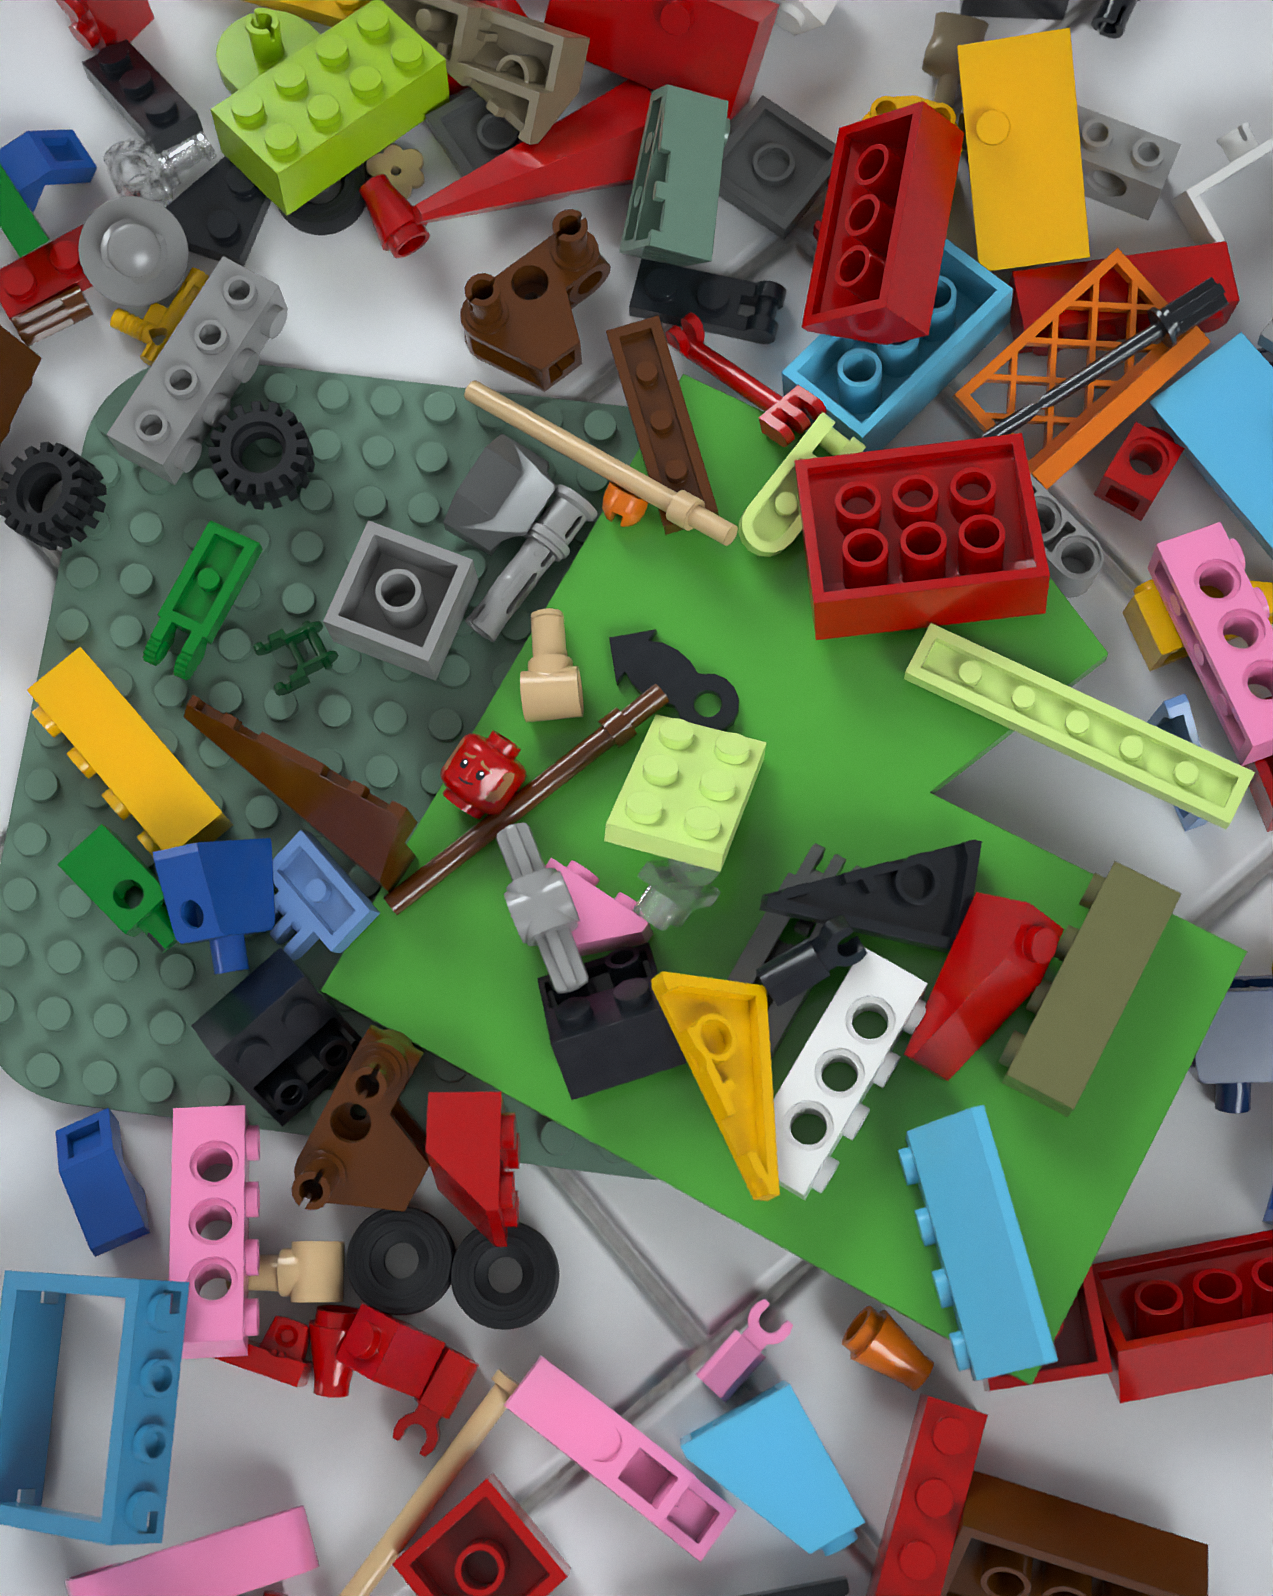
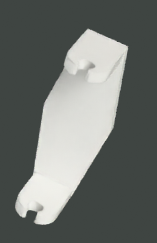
[1170,121,1273,245]

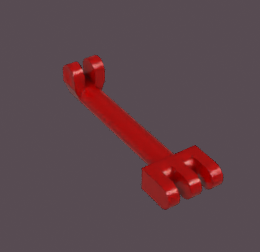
[665,312,827,447]

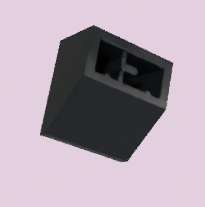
[537,942,687,1100]
[191,947,362,1127]

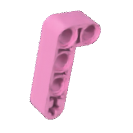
[65,1505,319,1596]

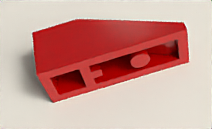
[904,892,1064,1081]

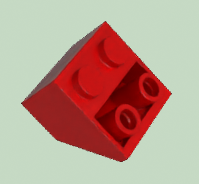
[426,1092,520,1247]

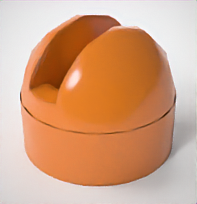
[602,481,649,527]

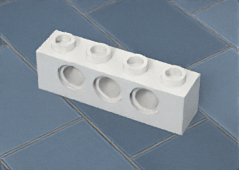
[774,947,927,1200]

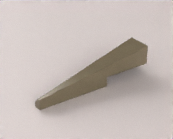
[382,0,590,144]

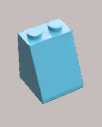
[680,1380,865,1556]

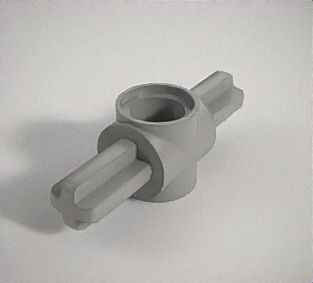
[496,822,588,993]

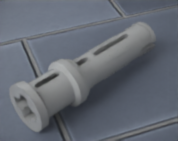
[465,484,598,642]

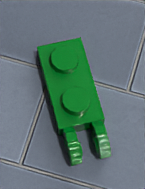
[142,521,263,681]

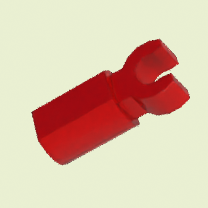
[392,1345,480,1457]

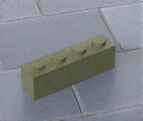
[998,861,1182,1117]

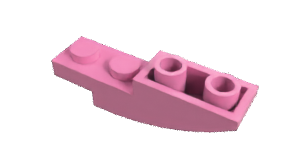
[504,1356,737,1562]

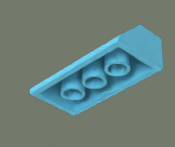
[898,1105,1058,1381]

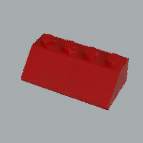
[801,101,964,345]
[1092,1230,1273,1404]

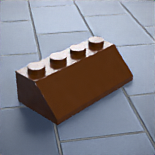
[941,1470,1208,1596]

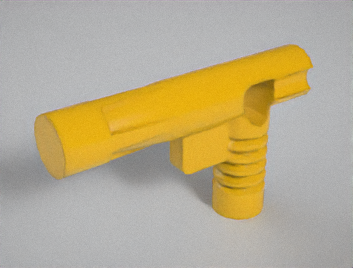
[110,267,209,366]

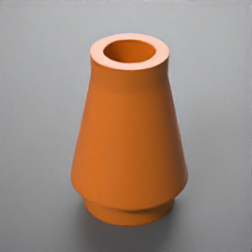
[842,1306,934,1391]

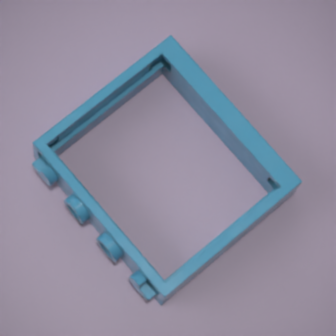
[0,1270,190,1546]

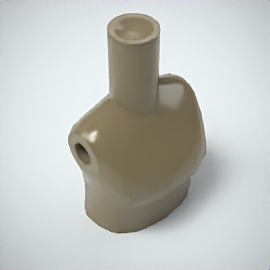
[922,12,989,108]

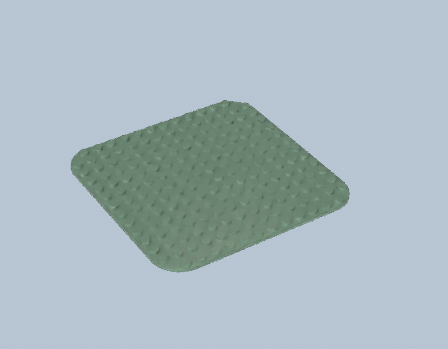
[0,364,658,1180]

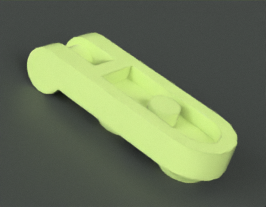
[738,412,866,557]

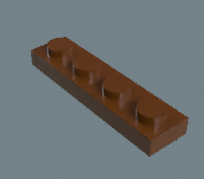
[606,315,719,535]

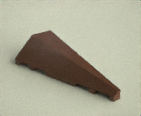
[184,695,418,893]

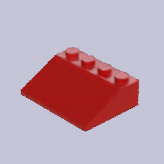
[795,433,1050,640]

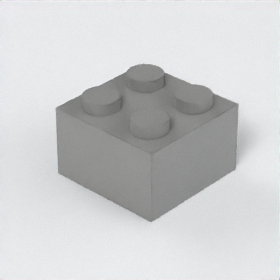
[323,520,479,681]

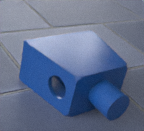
[153,838,275,975]

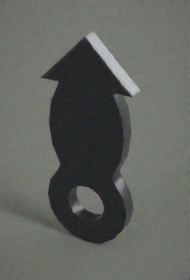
[609,629,739,732]

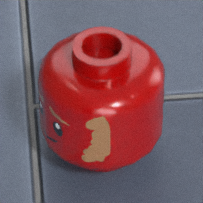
[440,730,527,819]

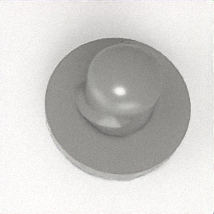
[79,196,189,306]

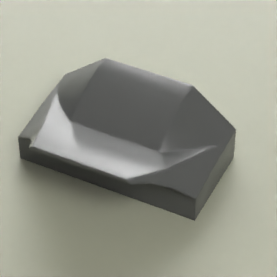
[443,434,558,556]

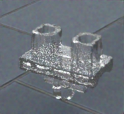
[633,858,721,931]

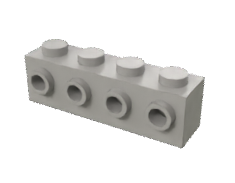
[106,256,288,485]

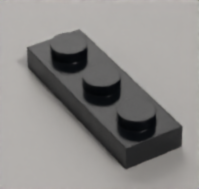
[82,39,203,155]

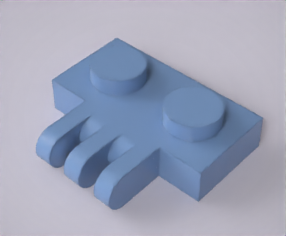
[270,830,380,961]

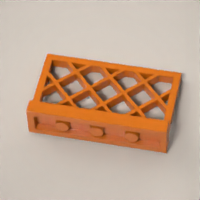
[952,248,1211,490]

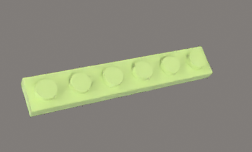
[904,623,1255,829]

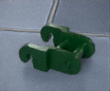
[253,620,338,696]

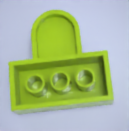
[210,0,450,216]

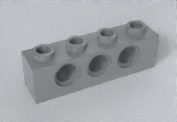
[957,105,1181,221]

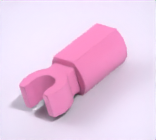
[696,1299,793,1403]

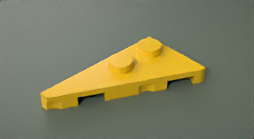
[651,971,780,1201]

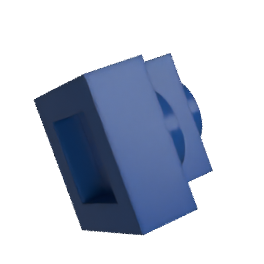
[0,129,97,213]
[55,1108,150,1257]

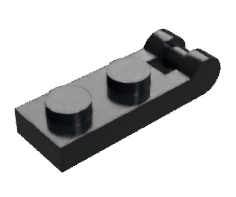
[629,258,787,344]

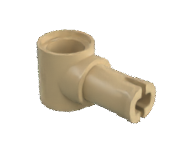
[520,608,584,723]
[226,1241,345,1303]

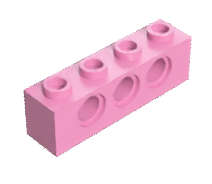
[1147,522,1273,766]
[169,1105,260,1359]

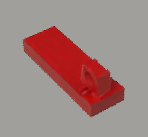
[213,1316,313,1387]

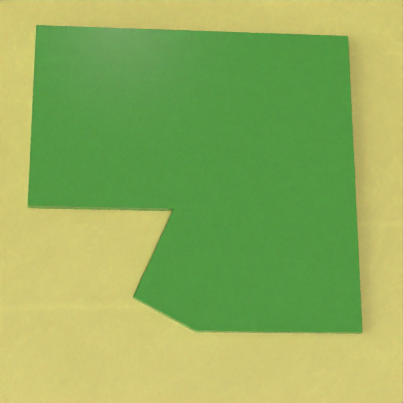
[321,374,1247,1385]

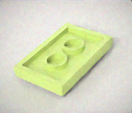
[604,714,767,872]

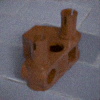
[460,209,611,392]
[291,1025,430,1211]

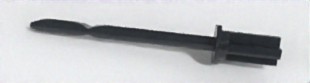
[982,277,1229,438]

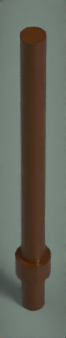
[383,683,670,915]

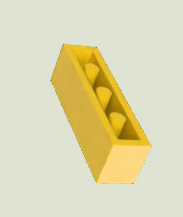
[27,647,233,856]

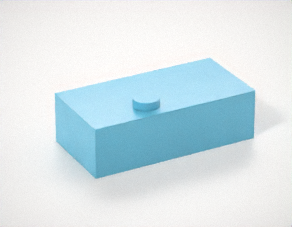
[781,238,1013,452]
[1149,332,1273,560]

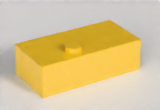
[957,28,1090,271]

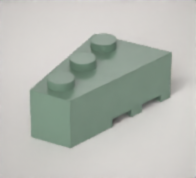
[619,84,730,267]

